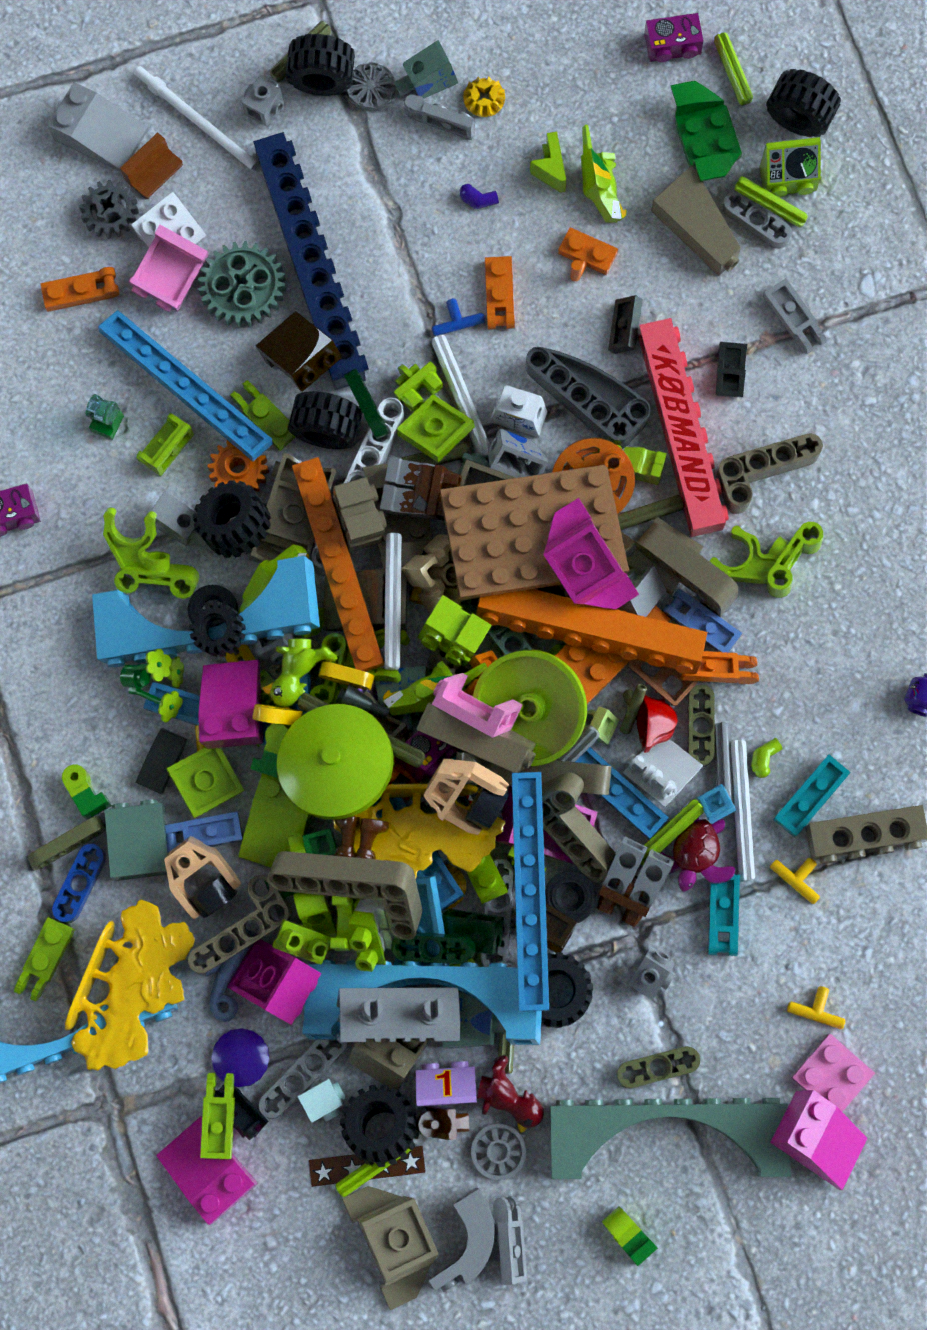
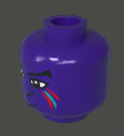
[904,673,927,717]

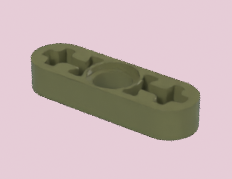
[688,684,715,767]
[27,816,106,871]
[617,1046,700,1088]

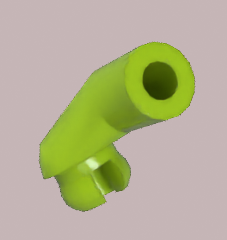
[751,738,783,778]

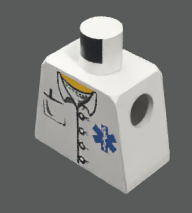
[490,385,547,438]

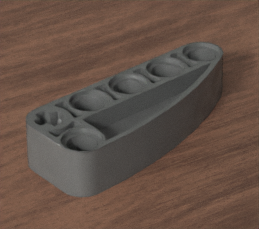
[526,347,651,449]

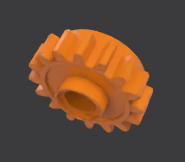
[207,440,269,492]

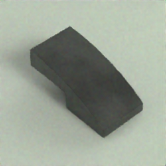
[715,342,747,398]
[135,728,188,794]

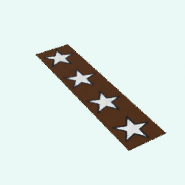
[309,1146,426,1187]

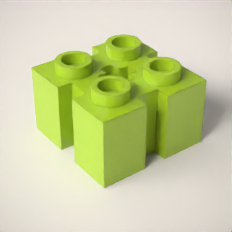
[417,595,492,667]

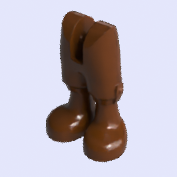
[334,816,389,900]

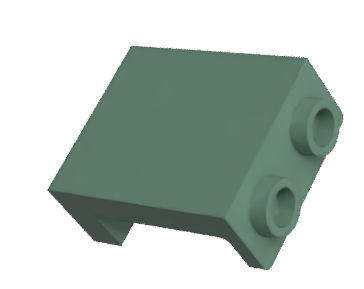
[104,799,168,881]

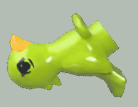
[262,639,337,707]

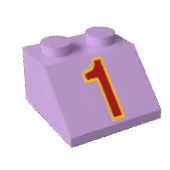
[416,1061,477,1107]

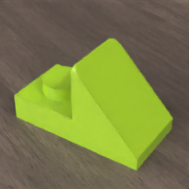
[530,132,566,193]

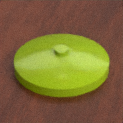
[473,650,587,766]
[277,704,394,820]

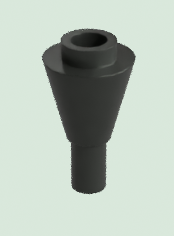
[336,684,390,720]

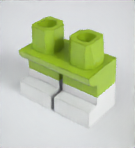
[348,899,395,972]

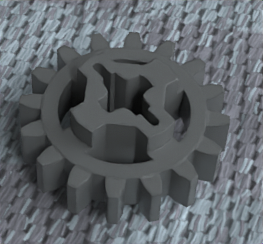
[79,180,139,239]

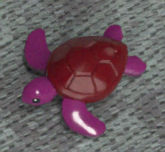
[660,818,735,892]

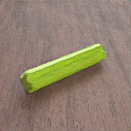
[714,32,753,106]
[734,176,808,228]
[640,799,704,865]
[335,1148,411,1197]

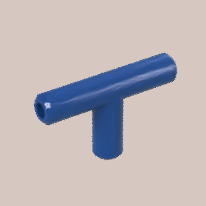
[431,298,485,337]

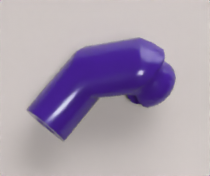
[460,184,499,209]

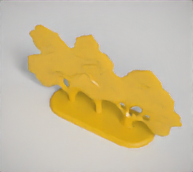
[333,784,505,879]
[65,899,195,1071]

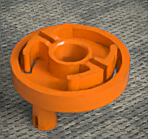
[552,438,635,514]

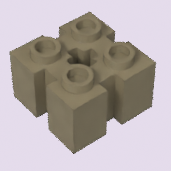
[333,477,387,553]

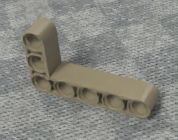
[456,752,612,795]
[267,851,423,940]

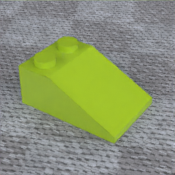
[238,773,312,868]

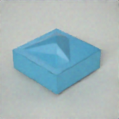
[697,784,736,824]

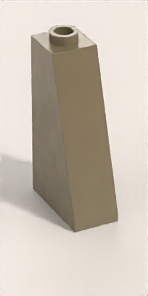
[651,165,741,276]
[416,701,536,773]

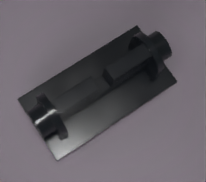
[214,1084,269,1141]

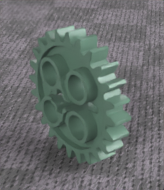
[198,241,286,328]

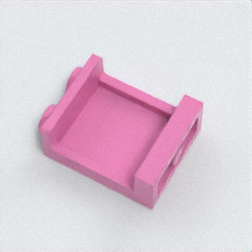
[128,224,209,312]
[432,673,523,738]

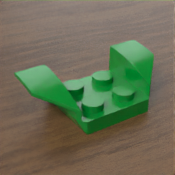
[670,81,742,182]

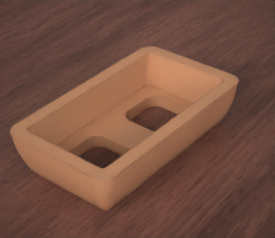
[629,659,698,706]

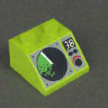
[759,137,821,198]

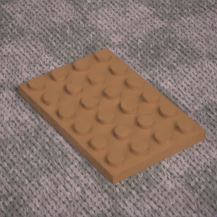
[440,465,629,600]

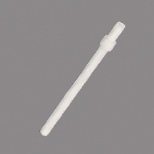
[134,66,258,170]

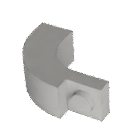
[429,1188,494,1292]

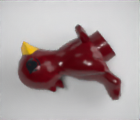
[477,1055,544,1133]

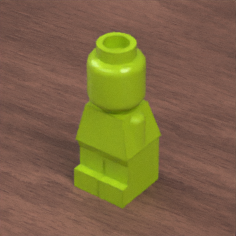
[592,444,667,486]

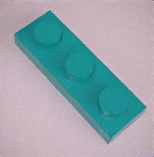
[773,754,851,838]

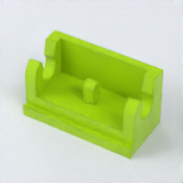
[136,413,194,477]

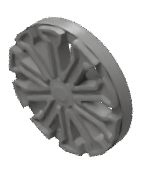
[347,62,396,111]
[471,1124,526,1180]

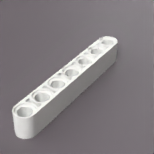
[312,397,404,575]

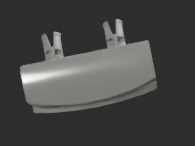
[336,988,460,1043]

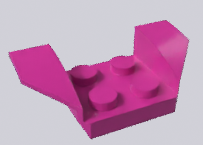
[543,498,639,610]

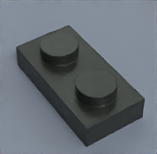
[608,295,643,354]

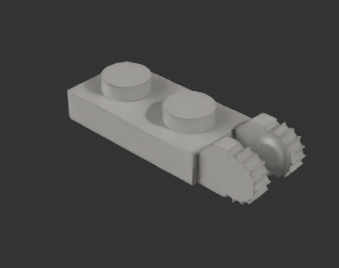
[404,94,475,140]
[763,278,827,354]
[492,1196,528,1285]

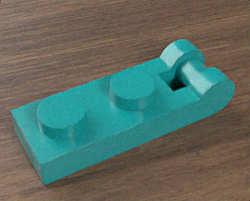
[707,874,740,956]

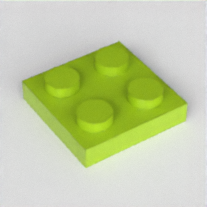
[396,394,475,463]
[166,747,245,819]

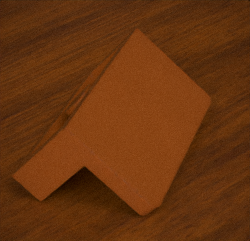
[120,132,183,199]

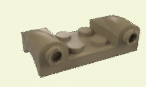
[248,453,337,563]

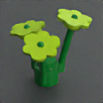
[120,649,184,723]

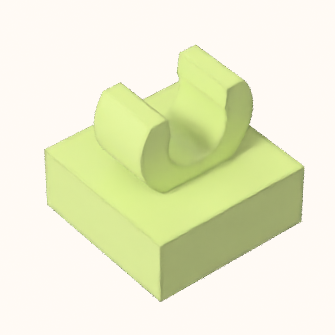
[584,706,619,745]

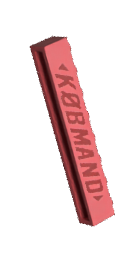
[638,318,729,537]

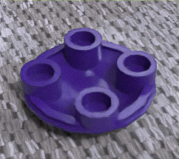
[211,1028,270,1087]

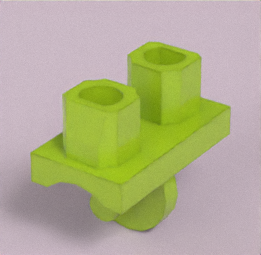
[393,361,443,412]
[272,919,332,965]

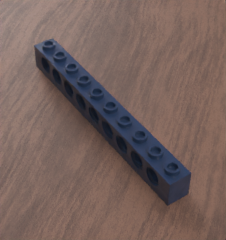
[253,132,369,390]

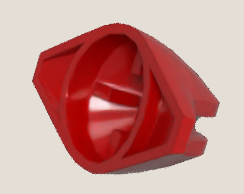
[636,694,678,753]

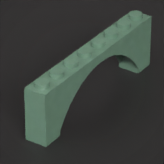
[550,1098,791,1179]

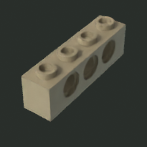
[805,805,927,864]

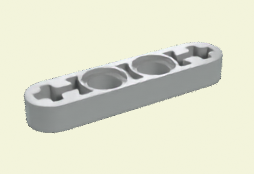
[481,859,513,967]
[259,1032,348,1119]

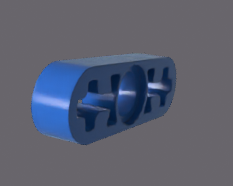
[52,844,106,923]

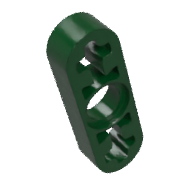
[344,368,389,440]
[391,932,475,964]

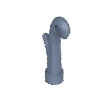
[205,929,258,1022]

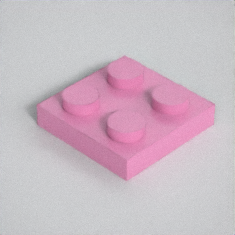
[791,1034,875,1112]

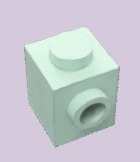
[298,1079,346,1123]

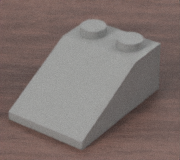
[47,82,148,172]

